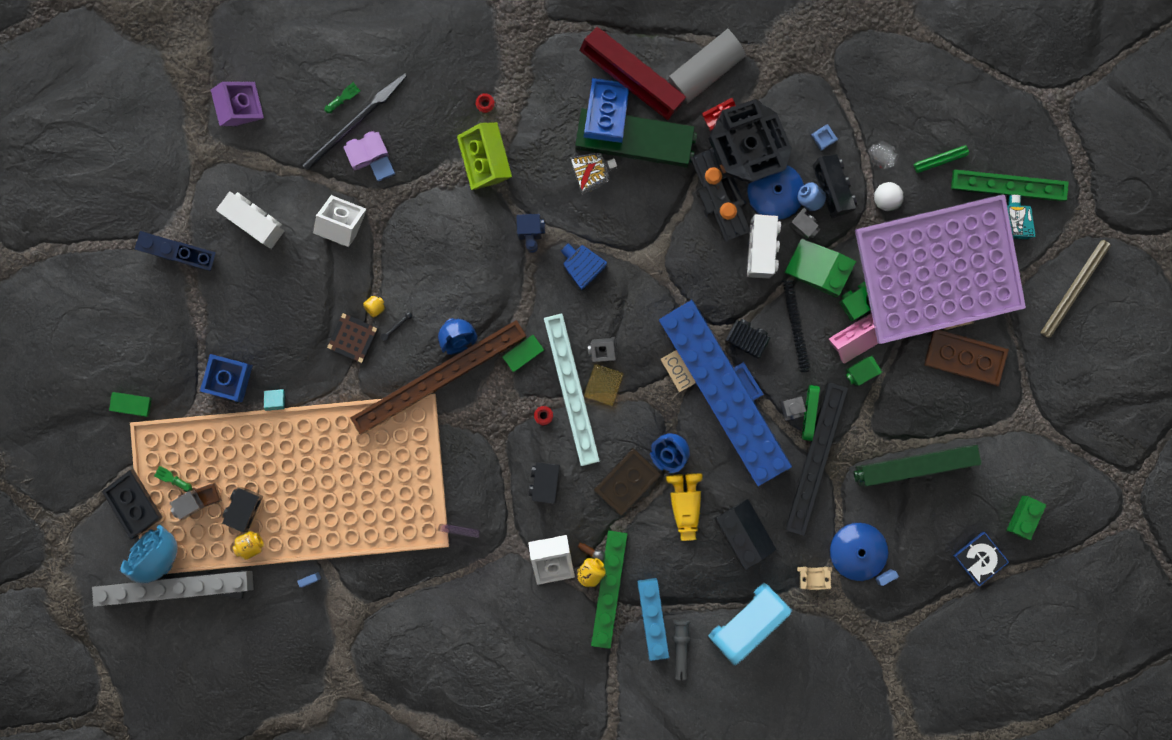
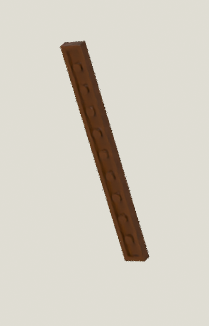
[350,320,527,435]

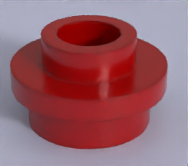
[476,94,495,113]
[534,406,553,425]

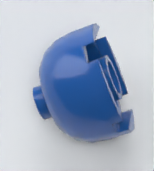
[438,318,478,355]
[650,433,690,473]

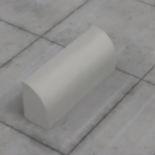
[668,29,746,104]

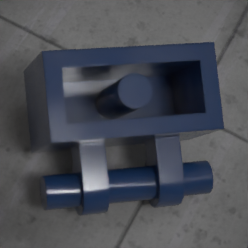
[517,214,545,253]

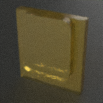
[584,364,624,406]

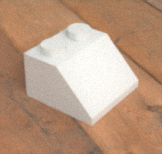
[313,195,366,247]
[529,535,575,585]

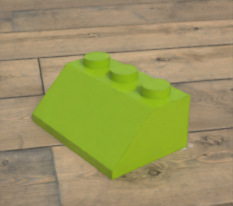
[457,122,512,190]

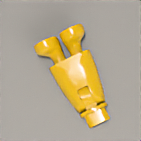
[666,473,703,541]

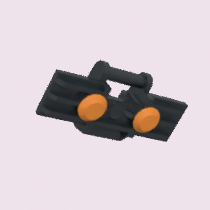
[690,149,751,242]

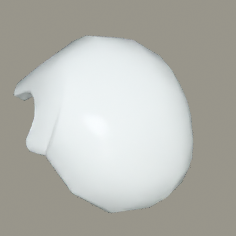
[874,182,904,211]

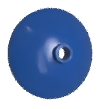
[747,165,804,220]
[830,523,888,581]

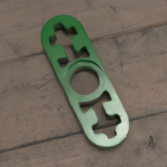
[802,385,820,441]

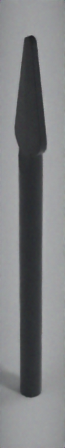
[302,74,407,171]

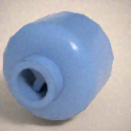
[797,183,826,211]

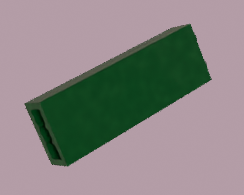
[575,108,697,167]
[853,445,982,486]

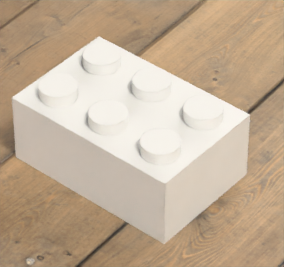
[216,192,284,249]
[747,215,781,279]

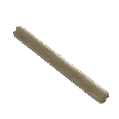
[1041,240,1111,338]

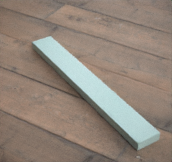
[544,313,600,466]

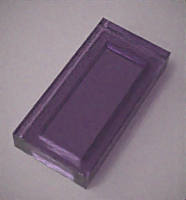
[438,524,480,538]

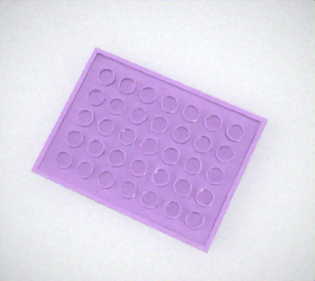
[855,195,1026,344]

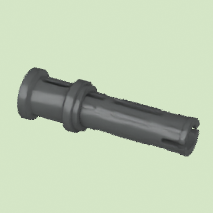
[673,619,690,680]

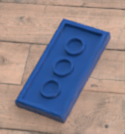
[584,78,629,143]

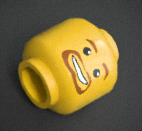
[233,531,264,560]

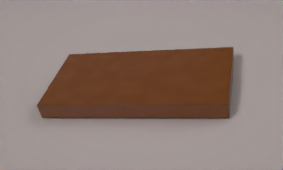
[924,330,1009,386]

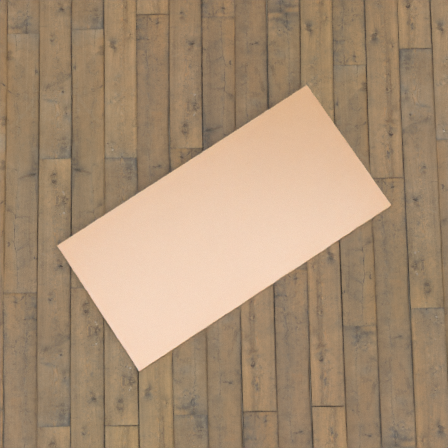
[130,394,449,574]

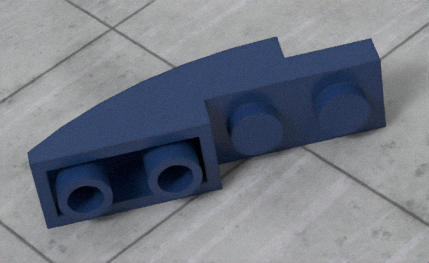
[135,231,216,271]

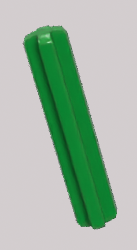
[914,145,969,173]

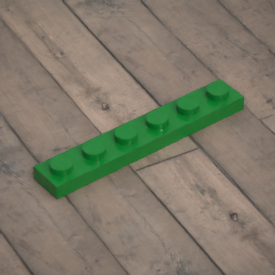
[951,170,1069,202]
[591,530,627,649]

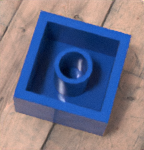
[200,354,253,402]

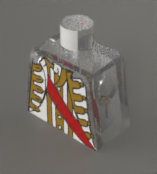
[570,153,617,195]

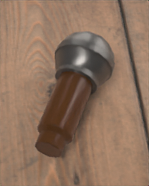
[578,543,605,562]

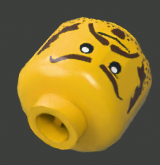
[577,558,606,587]

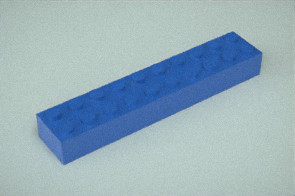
[659,300,792,486]

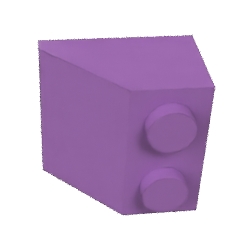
[211,82,264,126]

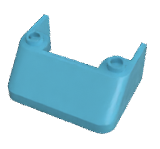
[708,583,792,665]

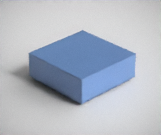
[811,124,838,151]
[370,156,395,182]
[875,569,899,586]
[297,572,321,588]

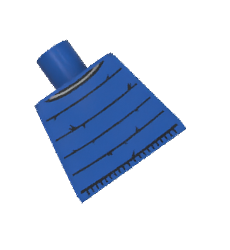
[561,243,607,291]

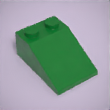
[785,239,856,298]

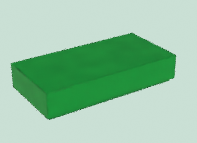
[502,335,544,373]
[109,392,152,417]

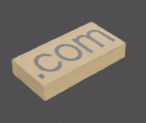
[660,350,696,392]

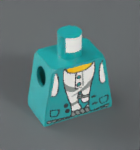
[1007,195,1035,240]

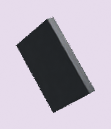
[102,469,163,539]

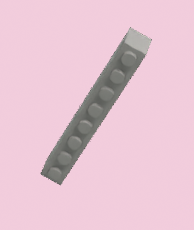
[92,571,254,607]

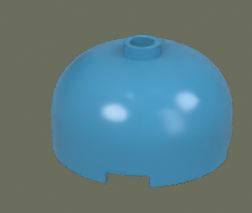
[121,525,178,583]

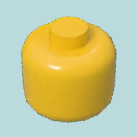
[363,296,385,317]

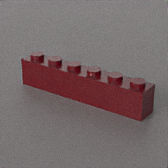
[579,27,686,120]

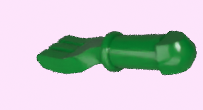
[324,82,360,113]
[154,466,192,492]

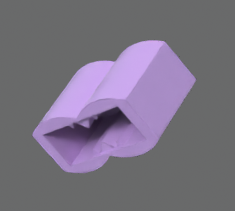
[344,131,389,171]

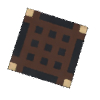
[327,313,378,363]

